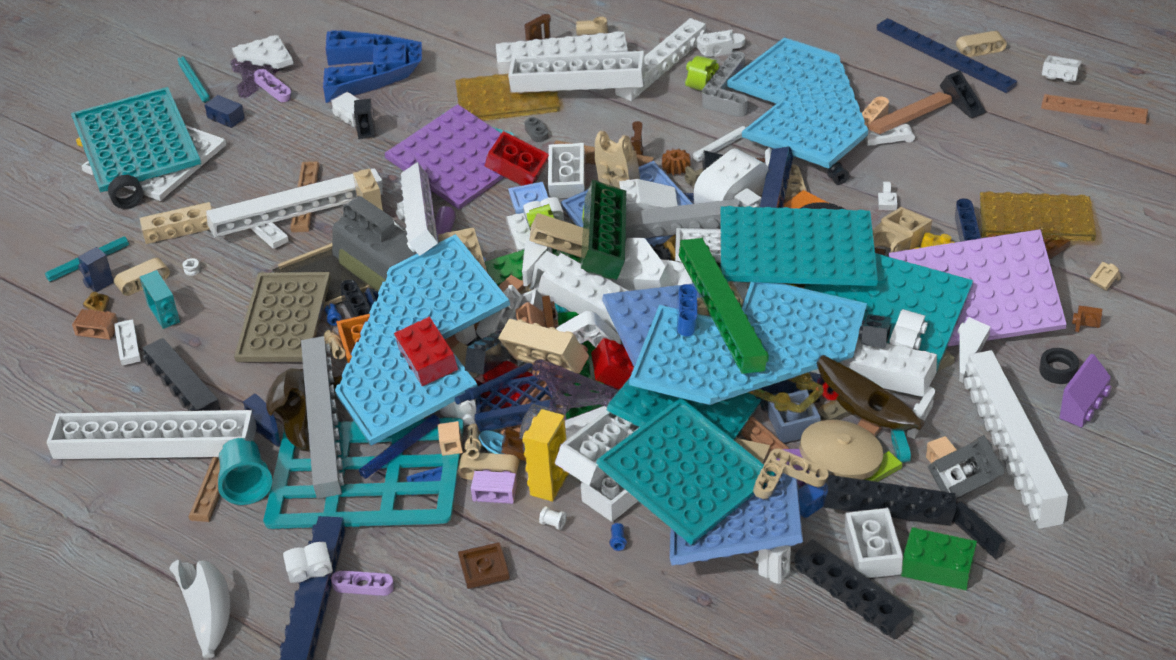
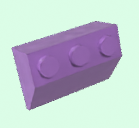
[1059,354,1112,428]

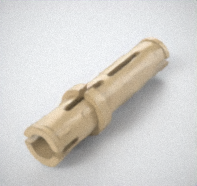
[324,330,345,359]
[465,424,481,460]

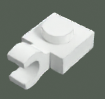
[878,181,897,210]

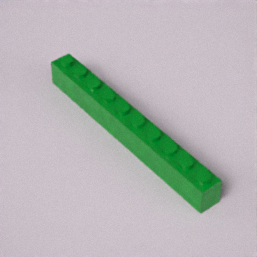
[678,238,769,374]

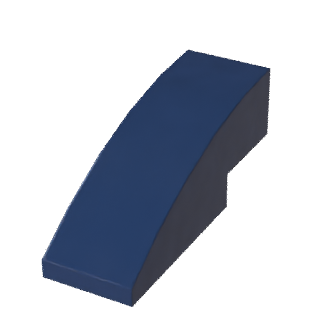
[243,393,281,447]

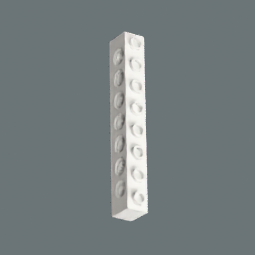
[615,18,707,101]

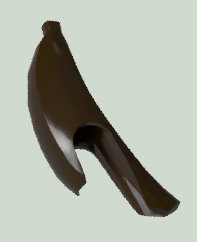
[816,355,925,431]
[266,368,310,452]

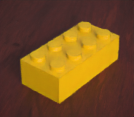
[522,409,569,502]

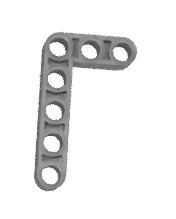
[702,51,748,117]

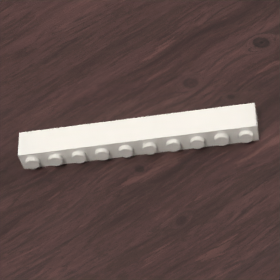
[400,162,438,256]
[206,168,383,237]

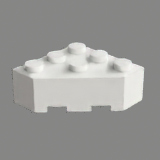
[609,238,672,291]

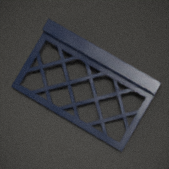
[474,372,558,432]

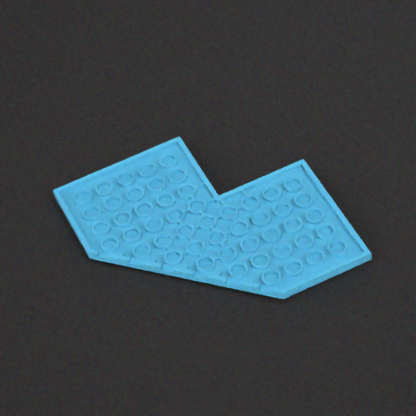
[727,37,868,168]
[335,234,510,446]
[629,282,867,405]

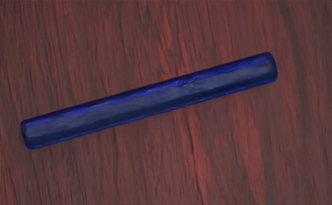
[358,415,440,479]

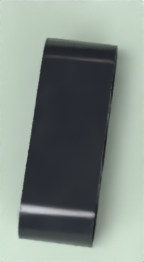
[340,279,371,318]

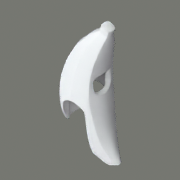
[169,560,230,658]

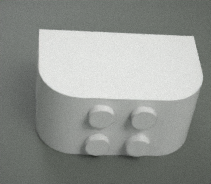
[694,148,768,204]

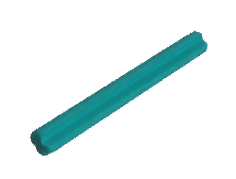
[177,56,210,103]
[45,236,129,282]

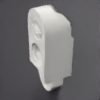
[697,30,745,57]

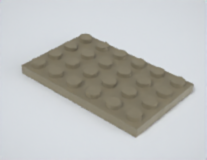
[234,272,331,362]

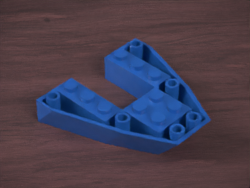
[323,30,422,103]

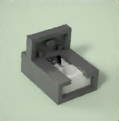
[927,435,1005,499]

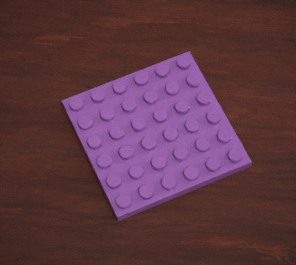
[385,104,505,210]

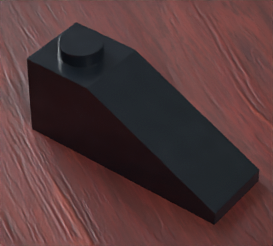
[939,70,986,119]

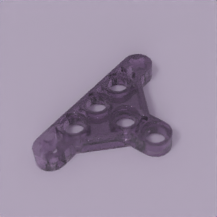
[231,49,290,98]
[532,360,618,415]

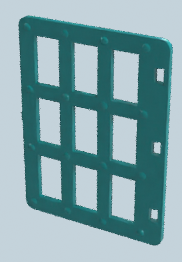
[263,418,464,529]

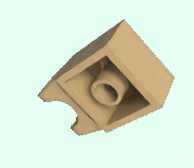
[595,130,640,188]
[872,207,933,253]

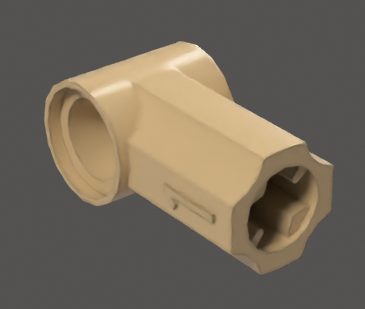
[576,17,609,36]

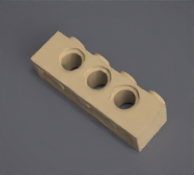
[140,202,212,244]

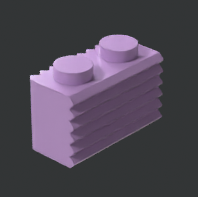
[471,470,517,504]

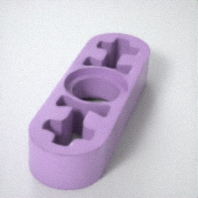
[254,69,291,102]
[331,571,394,596]

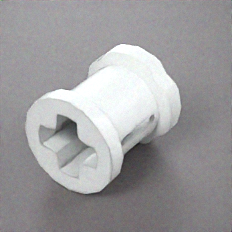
[539,506,567,530]

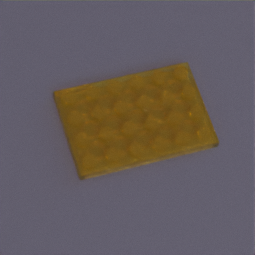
[455,73,560,121]
[979,191,1096,241]

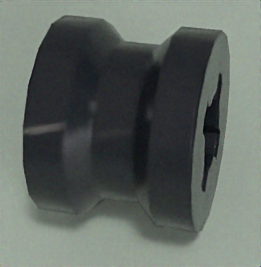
[827,162,849,185]

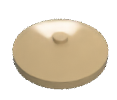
[799,420,883,480]

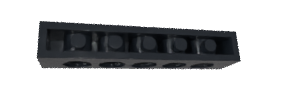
[823,475,956,526]
[795,539,914,640]

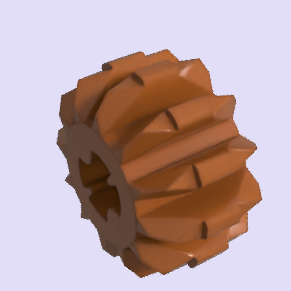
[662,148,691,176]

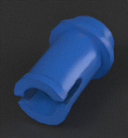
[325,304,342,326]
[610,523,627,551]

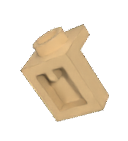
[1090,262,1121,291]

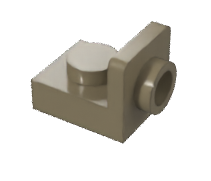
[684,166,703,188]

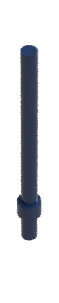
[454,363,539,405]

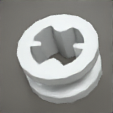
[183,258,200,276]

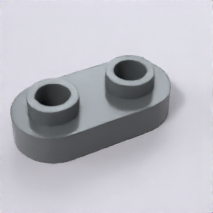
[524,117,548,142]

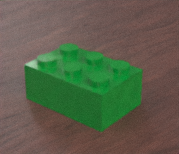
[901,527,977,591]

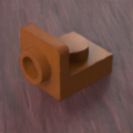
[1072,305,1103,332]

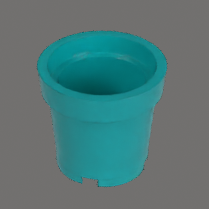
[218,438,272,505]

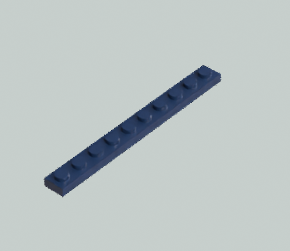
[877,18,1017,93]

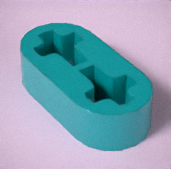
[891,430,911,463]

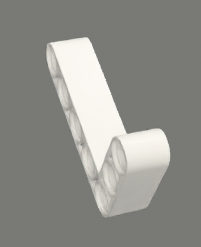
[518,311,621,373]

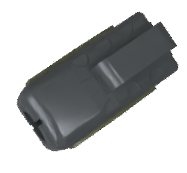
[332,196,417,292]

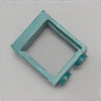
[140,270,180,329]

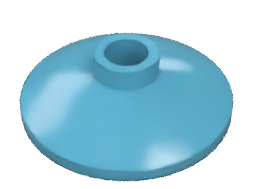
[479,430,504,454]

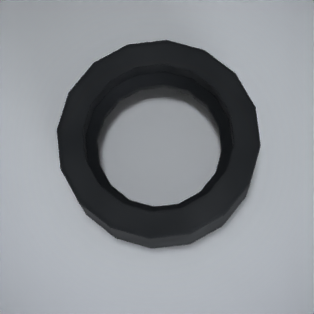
[108,175,143,209]
[1039,348,1079,384]

